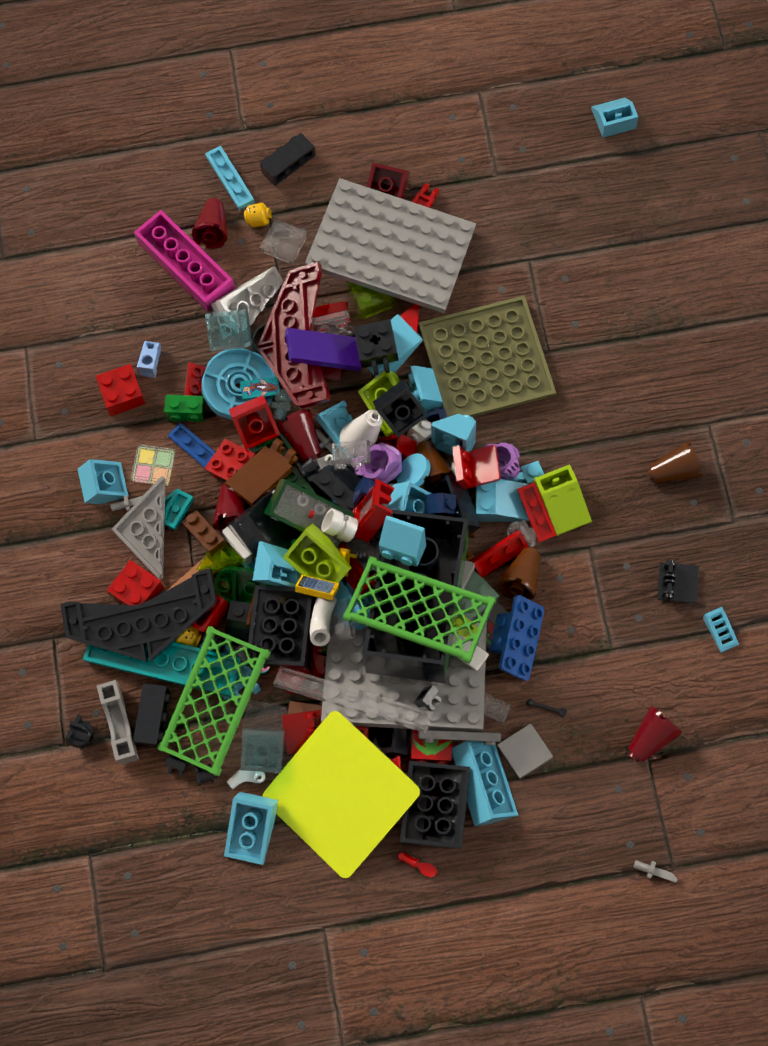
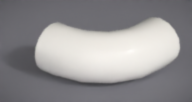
[310,597,337,646]

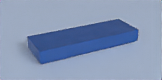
[168,422,215,468]

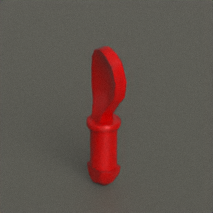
[397,852,437,877]

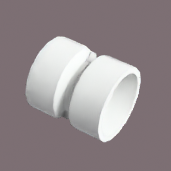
[321,509,358,542]

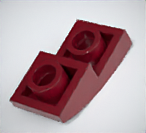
[310,643,326,682]

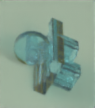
[271,390,293,420]

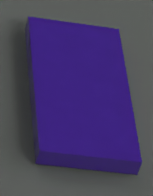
[285,328,362,371]

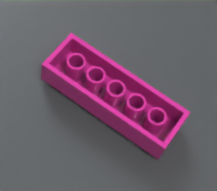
[134,210,235,312]

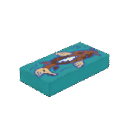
[240,377,280,401]

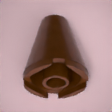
[415,441,456,490]
[647,441,703,483]
[498,547,541,601]

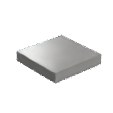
[497,724,553,779]

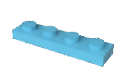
[205,146,255,211]

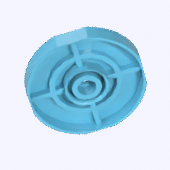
[201,348,276,420]

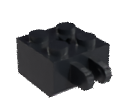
[353,319,399,376]

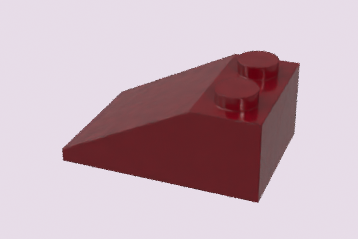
[367,162,410,199]

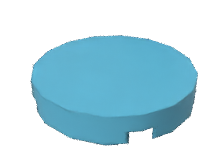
[396,453,431,486]

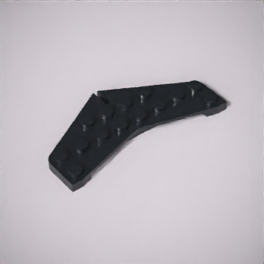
[60,568,217,662]

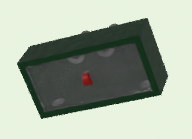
[264,479,353,548]

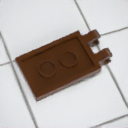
[225,438,298,506]

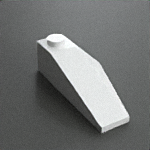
[211,266,284,333]

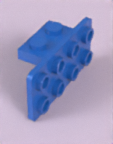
[489,595,544,681]

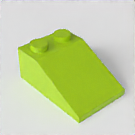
[282,523,351,583]

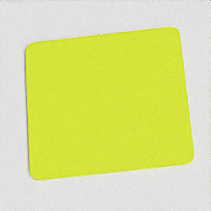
[263,711,420,878]

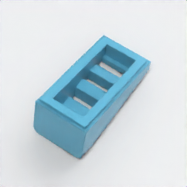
[703,607,739,653]

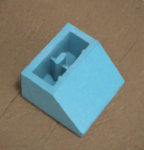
[591,98,638,138]
[408,366,443,412]
[253,542,300,587]

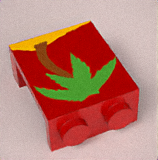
[411,729,452,765]

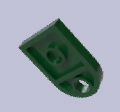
[214,566,271,604]

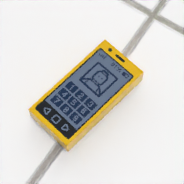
[295,575,340,601]

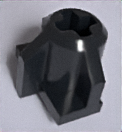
[66,714,94,748]

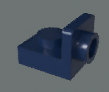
[427,408,447,422]

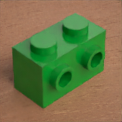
[164,395,206,422]

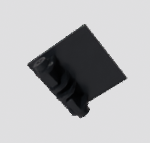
[658,560,699,603]

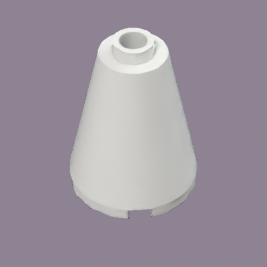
[339,410,383,457]

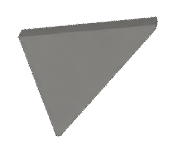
[112,476,166,580]

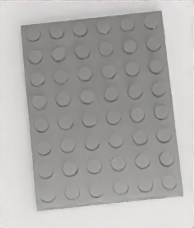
[304,178,476,313]
[321,614,487,732]

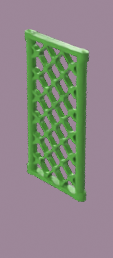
[343,556,496,664]
[157,626,271,776]

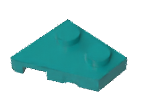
[165,489,194,531]

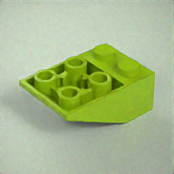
[534,464,592,536]

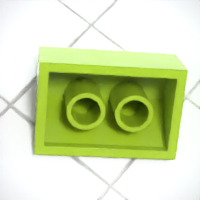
[358,371,400,437]

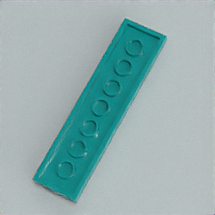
[83,642,242,697]

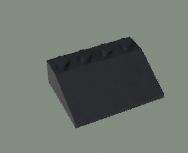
[228,490,302,563]
[246,585,317,671]
[400,761,470,849]

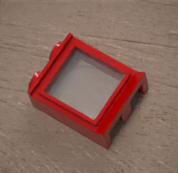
[353,479,394,543]

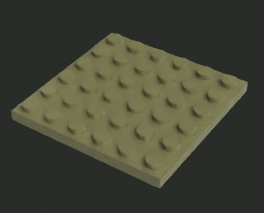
[418,295,556,417]

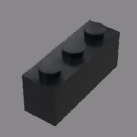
[260,133,316,186]
[133,683,171,748]

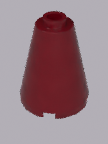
[192,198,228,249]
[276,409,321,462]
[213,483,247,535]
[628,706,682,762]

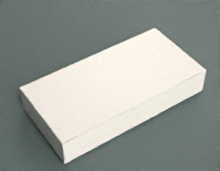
[222,527,253,565]

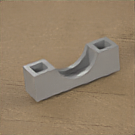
[97,680,139,765]

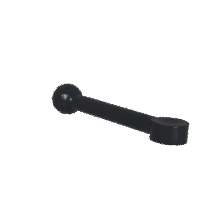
[526,699,567,717]

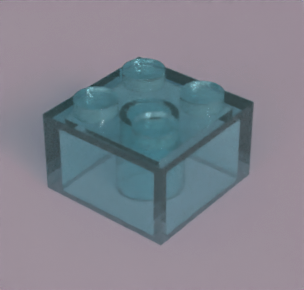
[205,308,252,351]
[240,728,285,773]

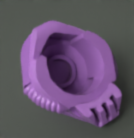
[355,442,402,484]
[485,443,520,480]

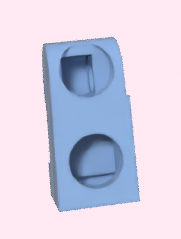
[137,341,161,378]

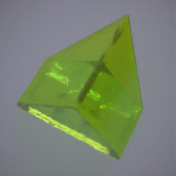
[196,543,243,571]

